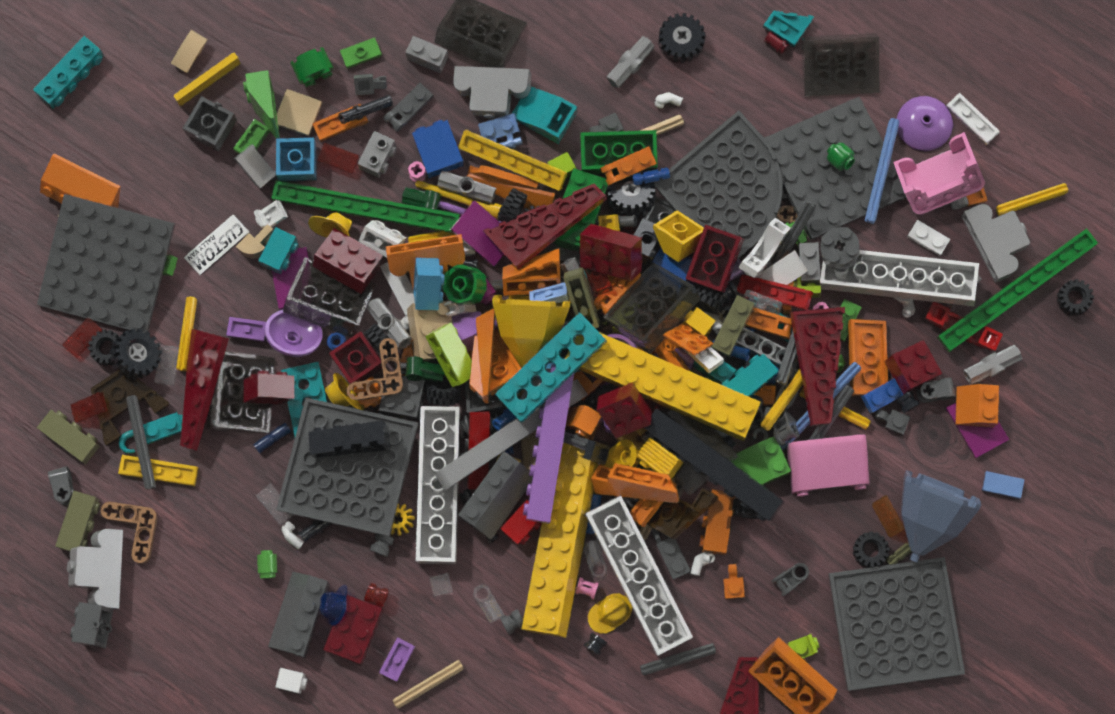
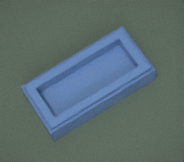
[982,471,1024,499]

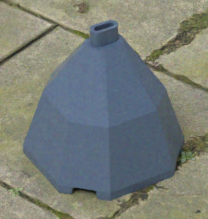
[901,470,982,562]

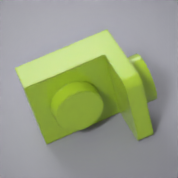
[793,276,821,298]
[787,634,820,658]

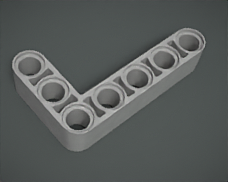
[736,328,801,411]

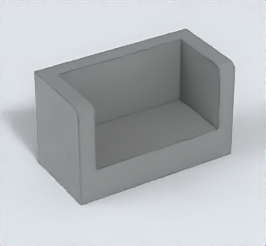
[234,144,276,188]

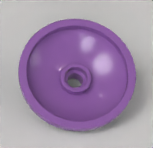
[897,96,953,151]
[265,309,322,357]

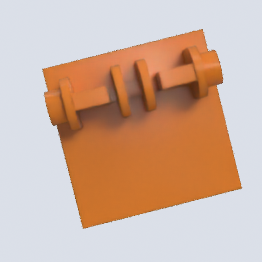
[663,324,713,356]

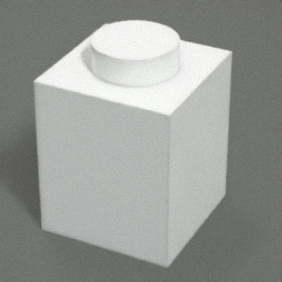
[276,668,307,694]

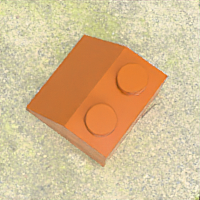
[955,384,999,428]

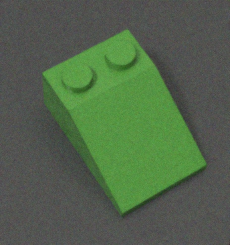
[243,70,280,138]
[727,436,791,486]

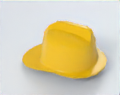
[308,213,352,237]
[325,373,365,410]
[600,440,640,469]
[588,593,632,633]

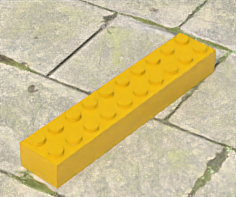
[565,332,760,441]
[522,442,599,638]

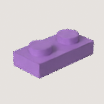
[226,317,266,342]
[379,637,415,682]

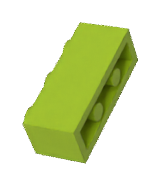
[425,323,472,387]

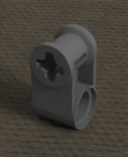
[917,378,956,403]
[773,409,799,446]
[48,466,74,505]
[771,563,809,597]

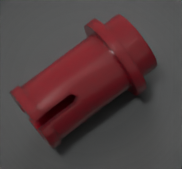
[764,32,789,54]

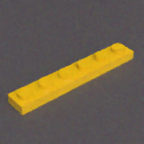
[458,130,568,191]

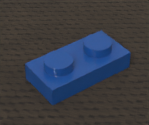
[861,378,903,413]

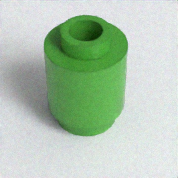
[257,550,277,578]

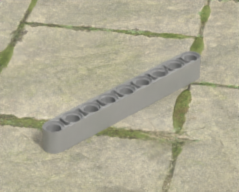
[435,379,588,490]

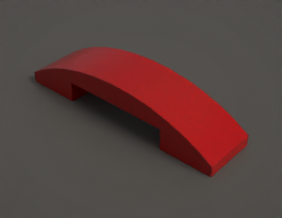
[925,302,1003,352]

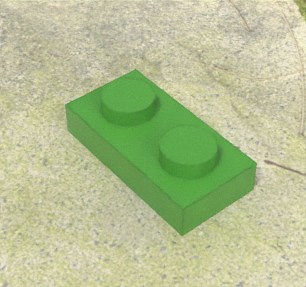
[840,299,861,342]

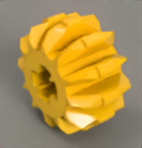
[391,503,415,536]

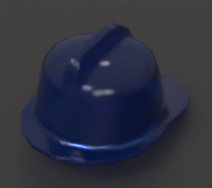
[320,585,347,626]

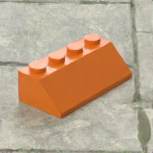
[40,154,121,208]
[748,637,837,714]

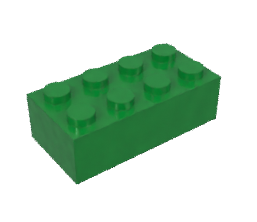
[580,130,658,174]
[552,168,608,253]

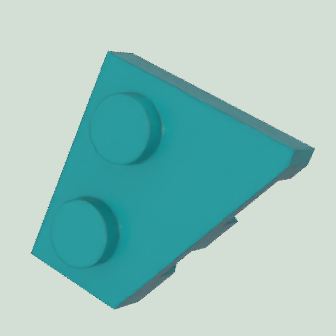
[763,11,814,47]

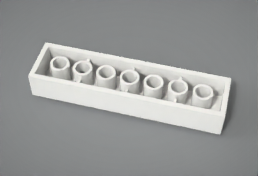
[820,248,979,306]
[416,406,461,564]
[585,496,693,655]

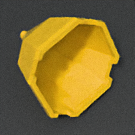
[492,295,571,367]

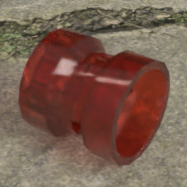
[364,583,389,608]

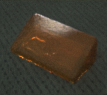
[872,495,905,538]

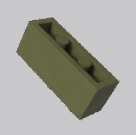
[563,267,600,328]
[712,295,755,358]
[37,410,100,465]
[55,491,100,552]

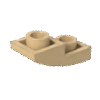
[171,30,208,73]

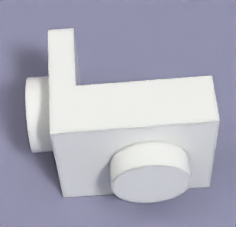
[254,200,288,228]

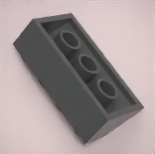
[458,452,533,540]
[268,572,330,658]

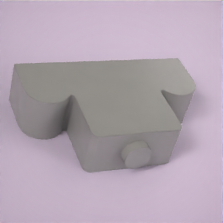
[453,66,532,119]
[961,204,1030,283]
[67,529,123,609]

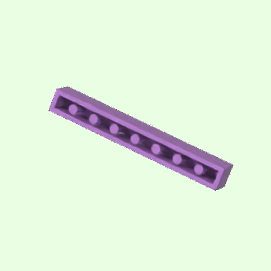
[523,364,574,524]

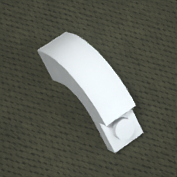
[739,218,791,278]

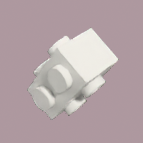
[359,220,406,257]

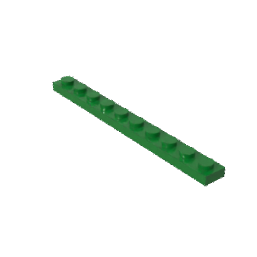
[272,180,460,234]
[937,228,1098,353]

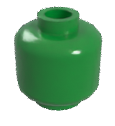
[827,142,855,171]

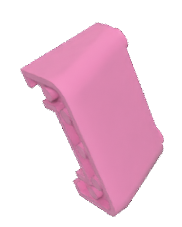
[893,132,985,214]
[786,435,870,497]

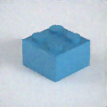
[276,138,317,181]
[413,258,444,310]

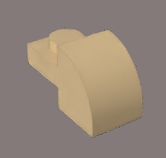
[236,224,274,258]

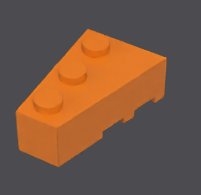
[502,249,561,296]
[565,405,602,441]
[699,489,735,555]

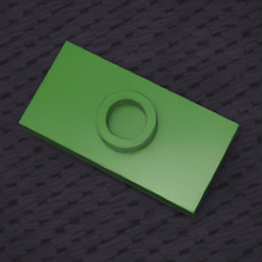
[340,38,382,69]
[233,119,270,154]

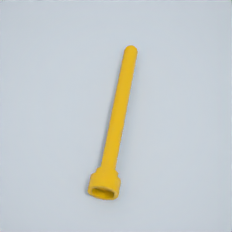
[415,180,502,220]

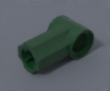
[401,187,441,210]
[406,356,445,383]

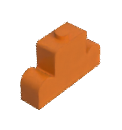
[386,234,465,290]

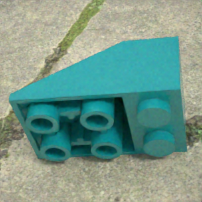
[512,87,577,144]

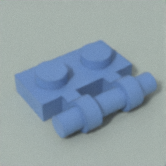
[478,113,523,149]

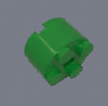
[290,47,334,88]
[442,265,487,305]

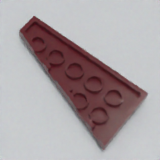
[483,184,607,270]
[790,307,845,426]
[180,329,229,451]
[720,657,759,714]

